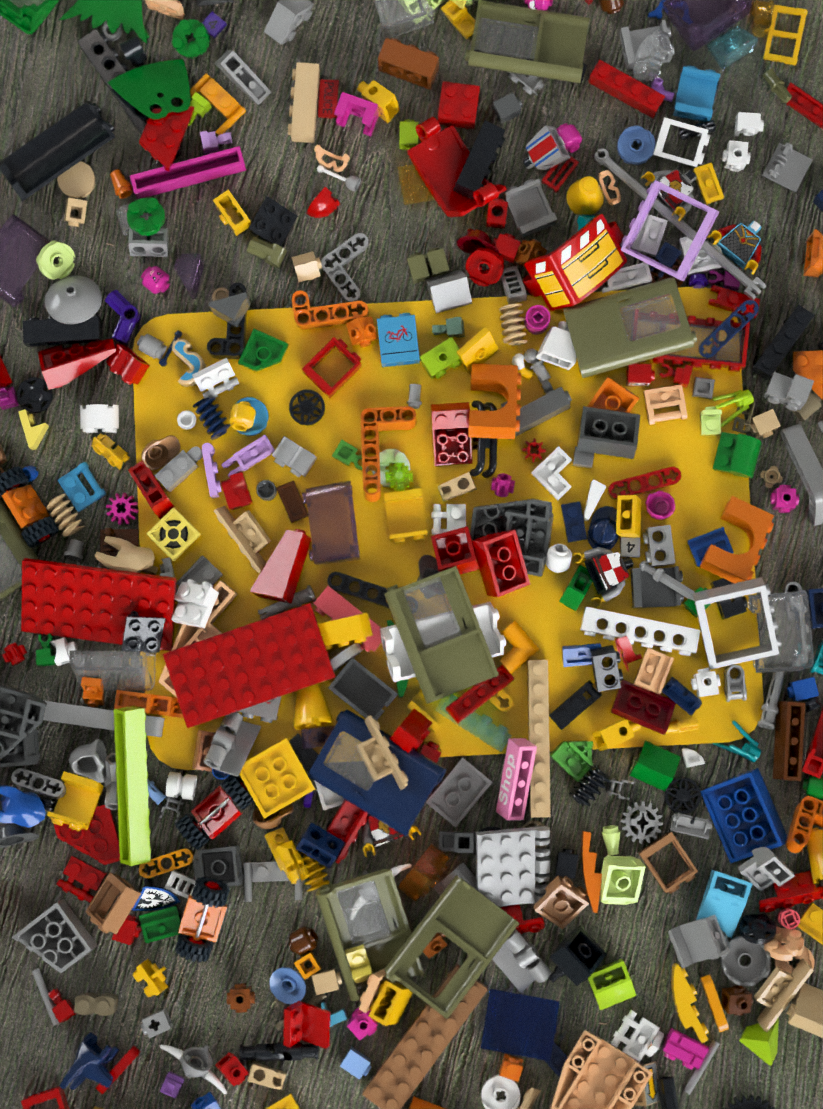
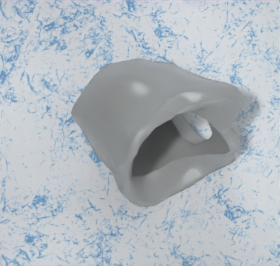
[69,739,107,783]

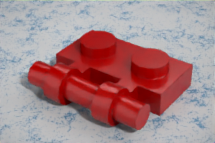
[56,856,107,903]

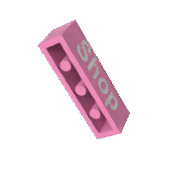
[496,738,537,821]

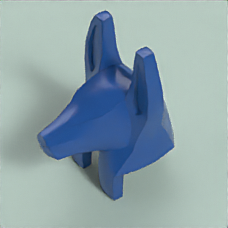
[0,785,46,828]

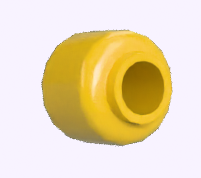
[229,401,256,431]

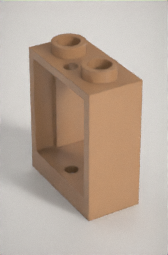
[638,831,698,894]
[86,872,141,934]

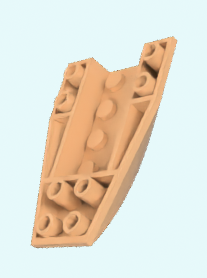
[550,1030,653,1109]

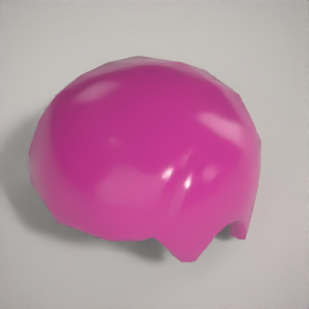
[646,490,676,520]

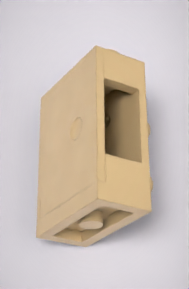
[787,983,823,1038]

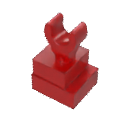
[659,364,693,388]
[48,989,77,1023]

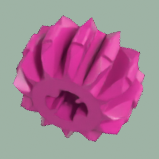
[106,493,139,525]

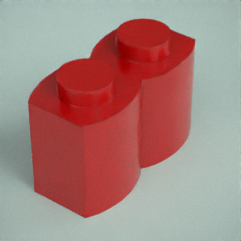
[106,343,150,385]

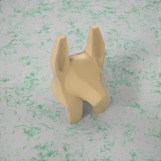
[95,536,158,575]

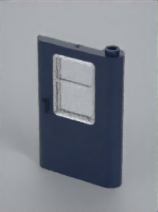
[308,709,446,837]

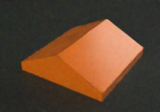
[587,376,639,413]

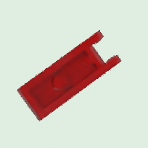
[708,285,760,319]

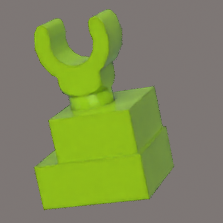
[188,92,212,126]

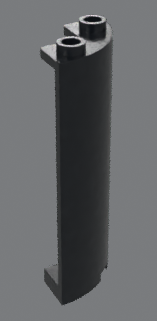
[0,100,115,201]

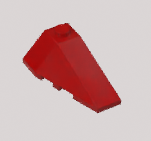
[38,339,116,390]

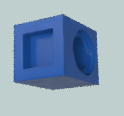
[787,677,819,702]

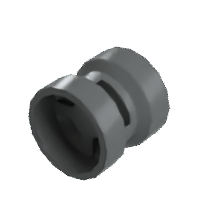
[256,480,277,501]

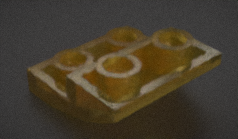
[397,164,435,205]

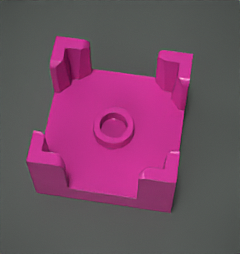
[334,92,379,137]

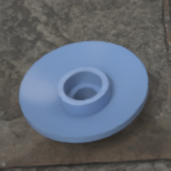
[269,967,306,1004]

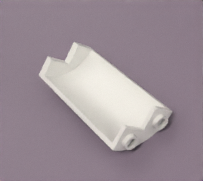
[380,602,506,682]

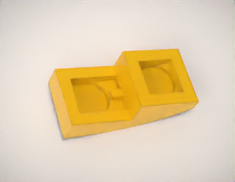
[441,0,475,40]

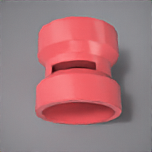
[777,908,800,929]

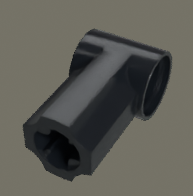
[120,36,147,67]

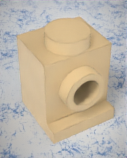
[64,198,87,227]

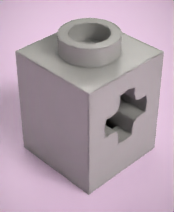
[141,1008,173,1038]

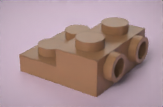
[533,875,589,929]

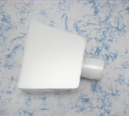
[536,321,577,370]

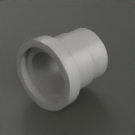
[63,539,84,561]

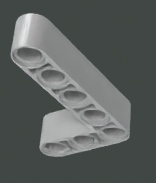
[781,424,823,526]

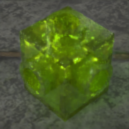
[385,463,413,491]

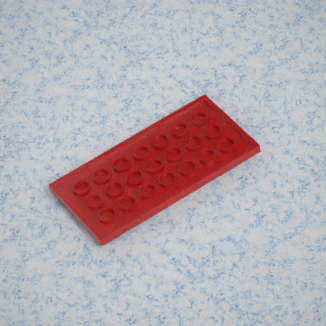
[21,558,176,651]
[163,603,336,728]

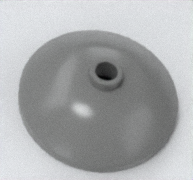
[45,275,102,324]

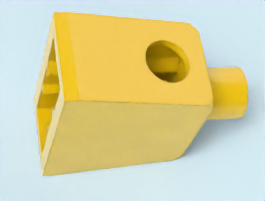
[357,80,400,123]
[592,719,640,751]

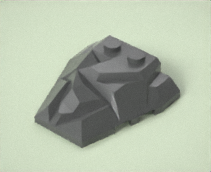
[470,499,554,577]

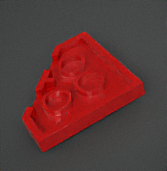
[53,804,120,865]

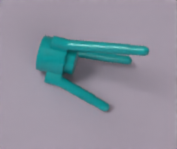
[711,721,761,763]

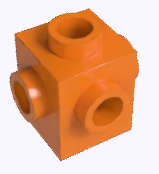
[346,317,378,347]

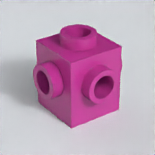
[770,485,799,513]
[347,1007,378,1041]

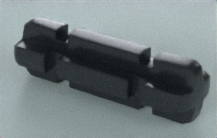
[679,120,716,140]

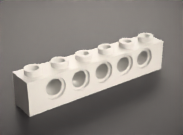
[580,607,701,656]

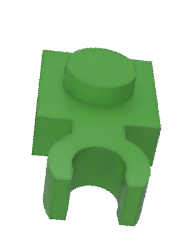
[332,440,362,470]

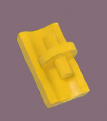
[132,959,168,997]

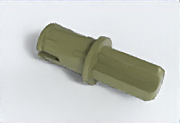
[763,69,792,103]

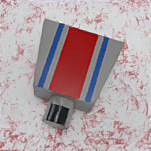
[523,125,571,170]

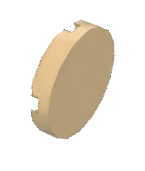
[57,161,95,199]

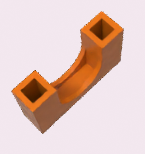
[468,364,521,439]
[699,496,774,583]

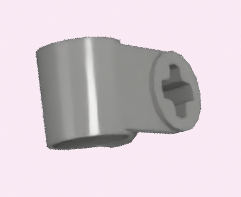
[724,665,747,702]

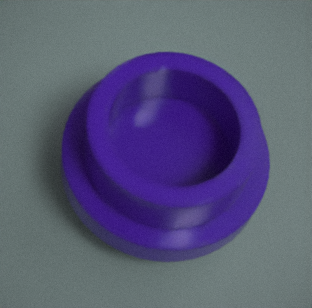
[689,274,708,289]

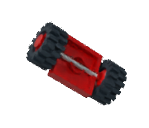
[175,775,254,850]

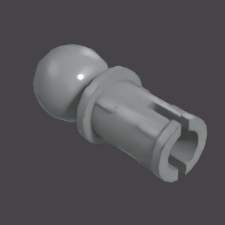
[524,348,551,383]

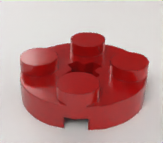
[465,247,504,286]

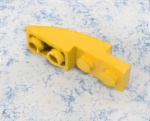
[671,963,709,1043]

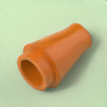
[110,169,133,199]

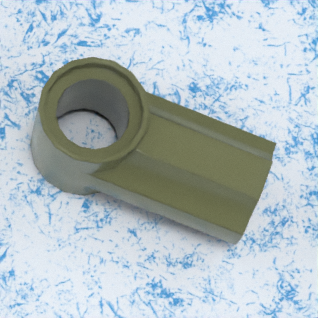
[247,236,287,268]

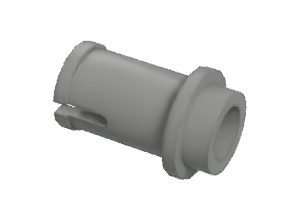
[407,384,422,409]

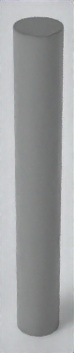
[32,968,59,1026]
[683,1039,720,1095]

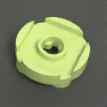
[36,240,75,280]

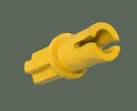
[661,718,699,735]

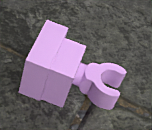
[200,131,232,154]

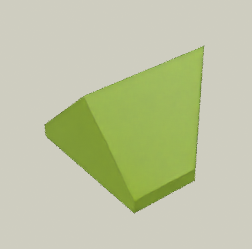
[739,1017,779,1066]

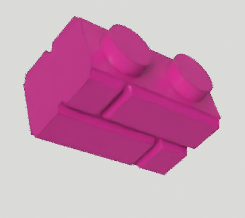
[661,1027,709,1070]

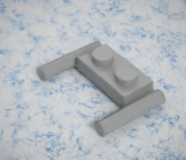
[243,861,303,902]

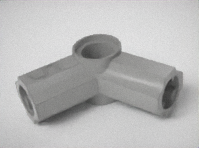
[105,753,118,810]

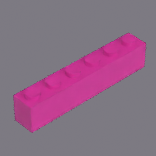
[130,146,246,199]

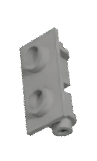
[508,72,544,96]
[670,812,712,839]

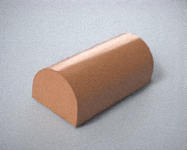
[192,730,215,772]

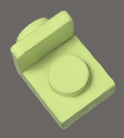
[700,406,722,436]

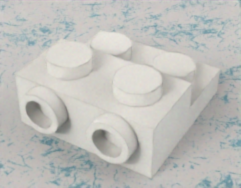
[171,579,219,628]

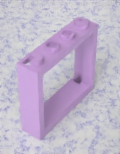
[621,180,719,281]

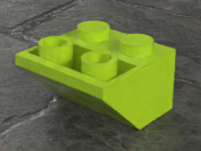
[587,959,637,1010]

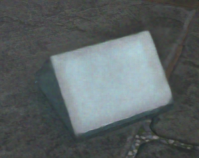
[707,26,758,70]

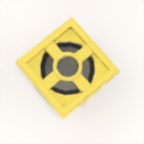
[146,507,201,561]

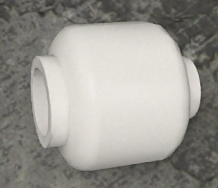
[545,544,572,573]

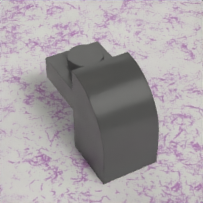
[439,831,476,853]

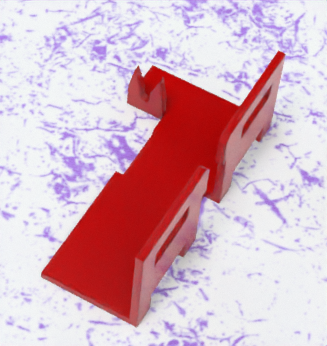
[615,636,642,672]

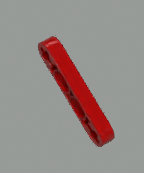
[608,467,681,500]

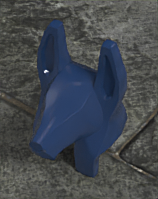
[60,1032,120,1090]

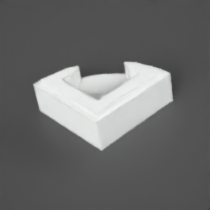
[681,748,705,768]
[645,1031,664,1057]

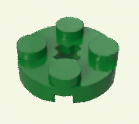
[172,19,210,58]
[127,198,165,236]

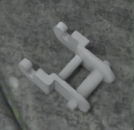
[606,778,634,801]
[159,797,184,823]

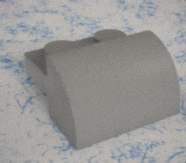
[738,847,795,891]

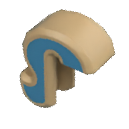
[172,339,206,387]

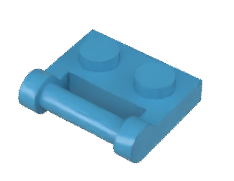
[57,462,107,512]

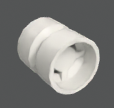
[166,772,197,800]

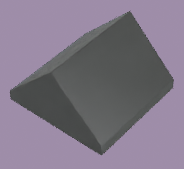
[208,292,251,327]

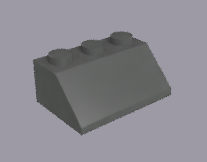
[577,406,640,459]

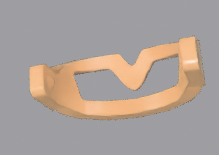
[314,144,350,172]
[598,170,621,205]

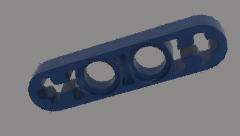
[698,300,759,358]

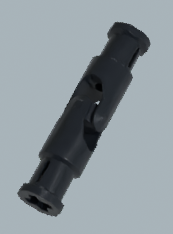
[239,1042,319,1062]

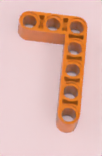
[361,406,417,502]
[786,796,823,853]

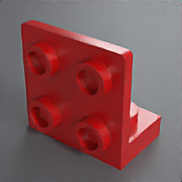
[283,1001,330,1049]

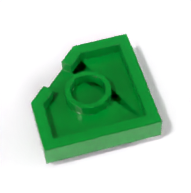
[238,329,289,372]

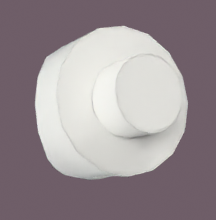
[50,637,78,666]

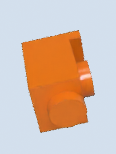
[499,1053,523,1082]

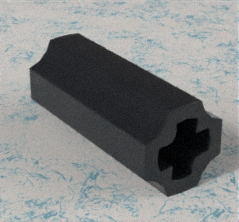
[656,1076,679,1109]

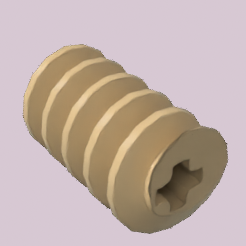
[499,303,527,345]
[46,493,84,537]

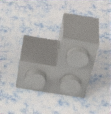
[264,0,314,45]
[764,372,814,411]

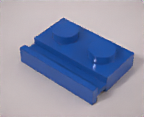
[687,527,734,567]

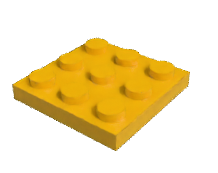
[239,738,316,818]

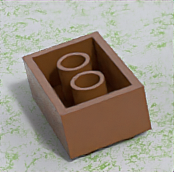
[378,38,439,90]

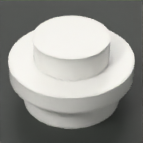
[177,410,196,430]

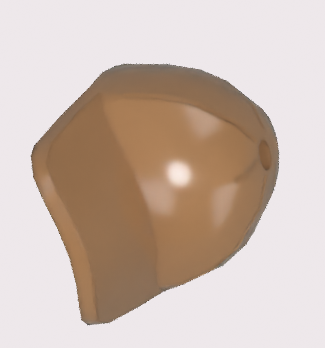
[141,435,181,470]
[253,803,294,829]

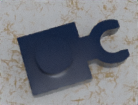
[650,242,682,278]

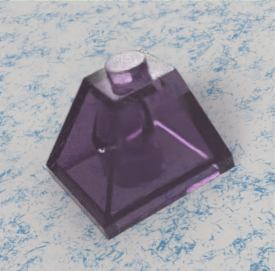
[175,254,205,300]

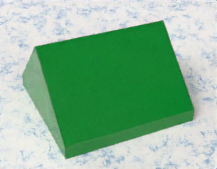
[629,740,681,791]

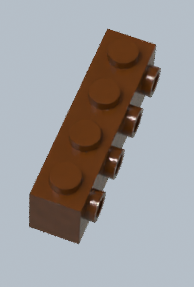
[773,701,805,781]

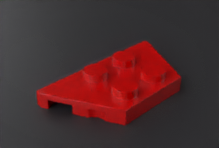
[139,106,194,172]

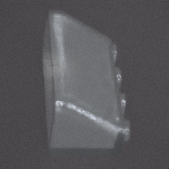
[69,650,156,691]

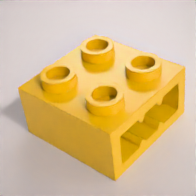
[369,980,413,1026]

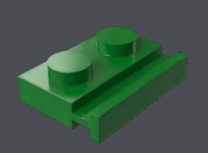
[139,905,181,944]

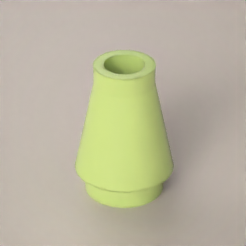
[601,825,621,855]

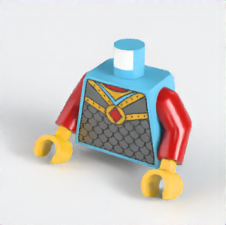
[707,221,762,274]

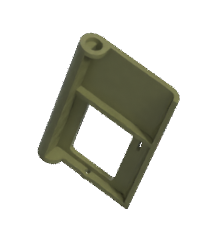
[384,875,519,1019]

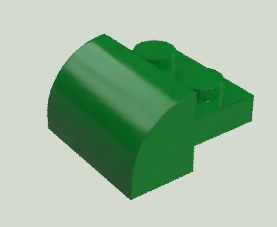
[713,432,762,479]

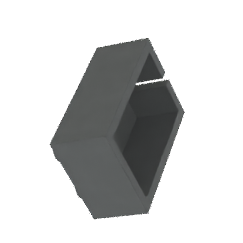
[328,657,398,720]

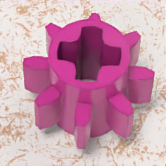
[491,473,515,497]

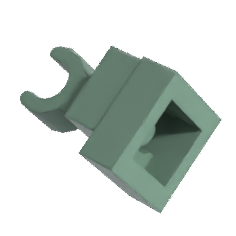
[432,317,465,338]

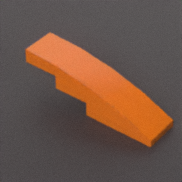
[114,690,184,718]
[581,831,602,913]

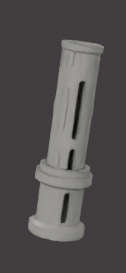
[258,585,316,620]
[757,670,786,730]

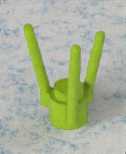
[712,389,754,427]

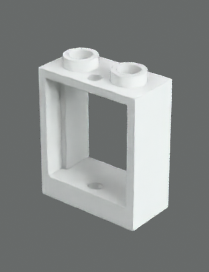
[653,117,710,167]

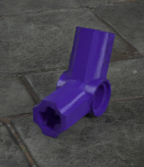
[105,289,140,345]

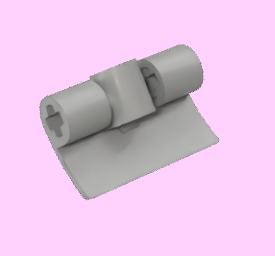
[204,712,261,776]
[492,928,551,993]

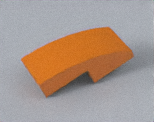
[81,677,105,707]

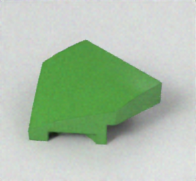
[550,741,593,782]

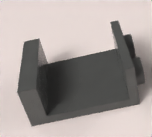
[630,566,684,608]

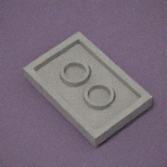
[426,757,492,827]

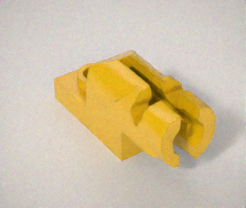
[264,827,310,884]

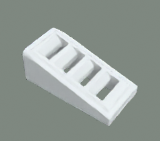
[583,479,606,522]
[165,870,195,899]

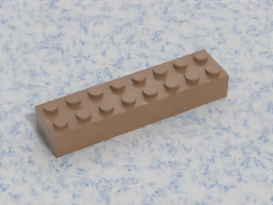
[362,963,488,1109]

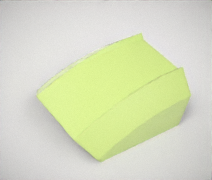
[600,855,645,905]

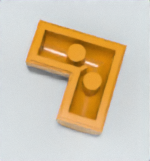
[499,620,540,674]

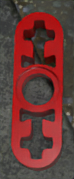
[95,1045,141,1095]

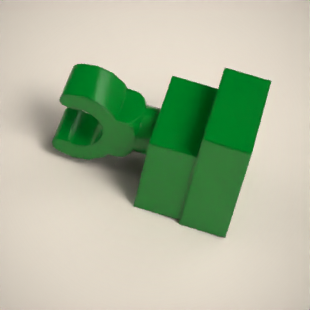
[36,634,56,667]

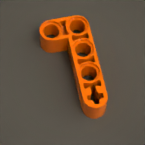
[292,290,369,330]

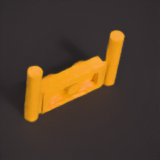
[180,73,246,136]

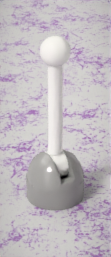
[317,165,361,192]

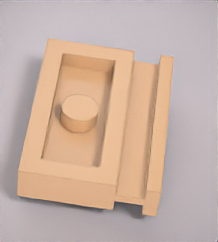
[145,0,185,20]
[633,648,674,695]

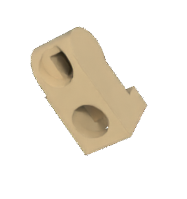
[438,472,477,501]
[247,1060,287,1090]

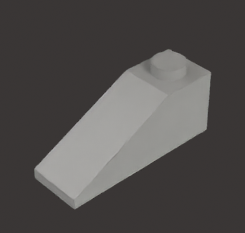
[214,50,271,105]

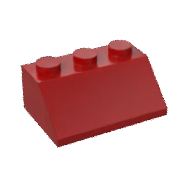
[472,530,530,597]

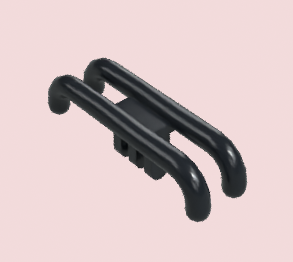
[470,400,497,478]

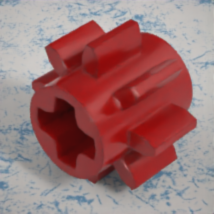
[522,438,546,463]
[2,642,27,666]

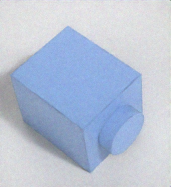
[340,1046,372,1080]

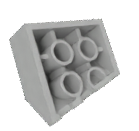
[12,899,98,973]

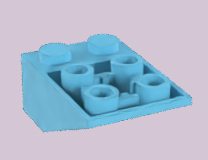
[696,870,753,938]

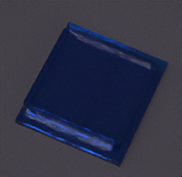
[481,989,560,1061]

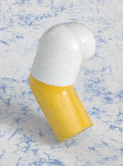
[512,353,534,380]

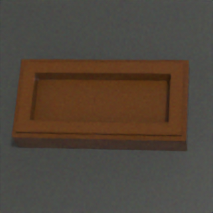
[276,480,309,523]

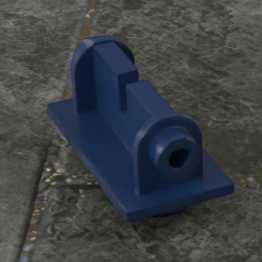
[662,677,702,716]

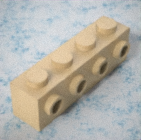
[288,62,320,143]

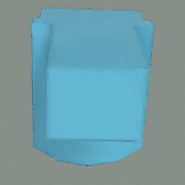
[321,1002,348,1027]

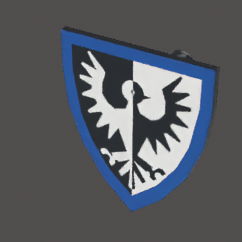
[131,878,180,911]

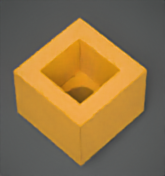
[294,951,322,980]

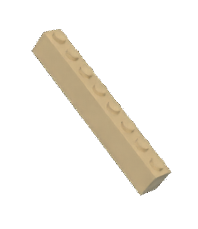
[527,660,551,817]

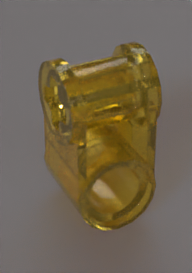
[752,0,774,38]

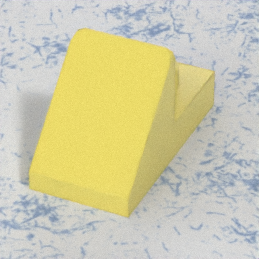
[18,409,49,450]
[345,944,374,984]

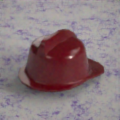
[457,228,500,255]

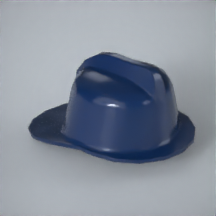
[587,506,619,549]

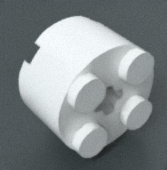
[80,404,119,433]

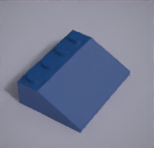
[701,768,787,863]

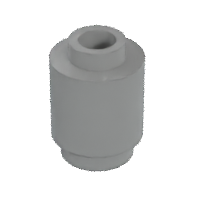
[137,333,167,359]

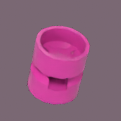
[524,305,550,335]

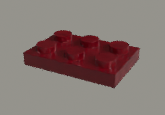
[611,680,676,735]

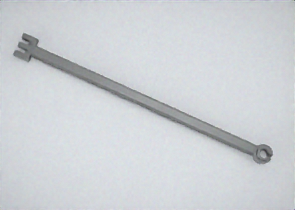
[594,148,767,300]

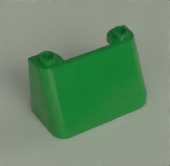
[0,0,59,35]

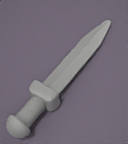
[639,561,695,601]

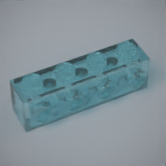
[434,694,512,752]

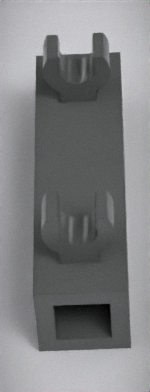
[501,380,572,440]

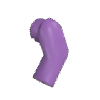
[651,77,674,102]

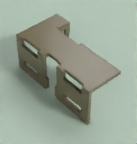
[732,400,756,433]

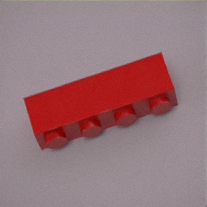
[588,59,665,119]

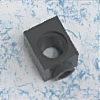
[492,93,523,124]

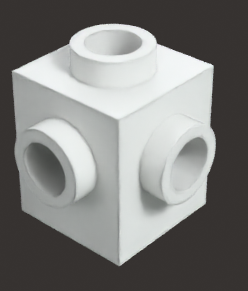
[722,140,751,172]
[691,668,720,698]

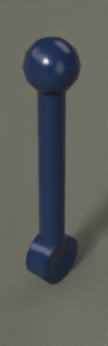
[159,331,182,367]

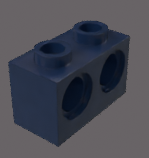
[296,822,345,869]

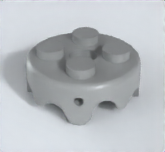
[720,936,771,986]

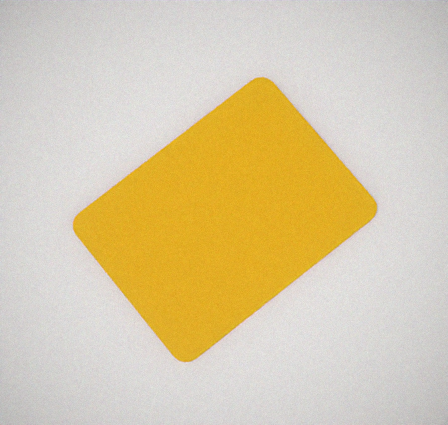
[133,287,764,770]

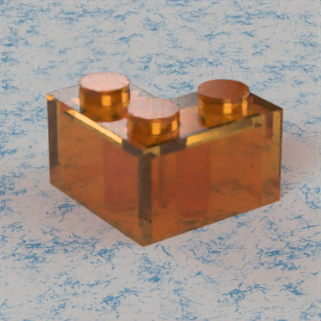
[398,844,449,902]

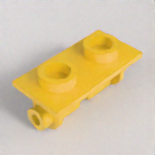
[92,433,130,470]

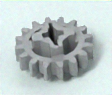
[620,801,663,844]

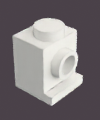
[734,112,764,137]

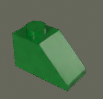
[559,565,592,611]

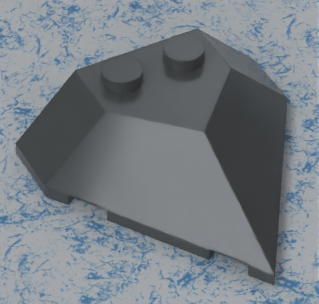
[0,685,47,760]

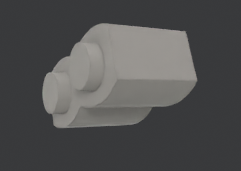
[272,436,317,477]

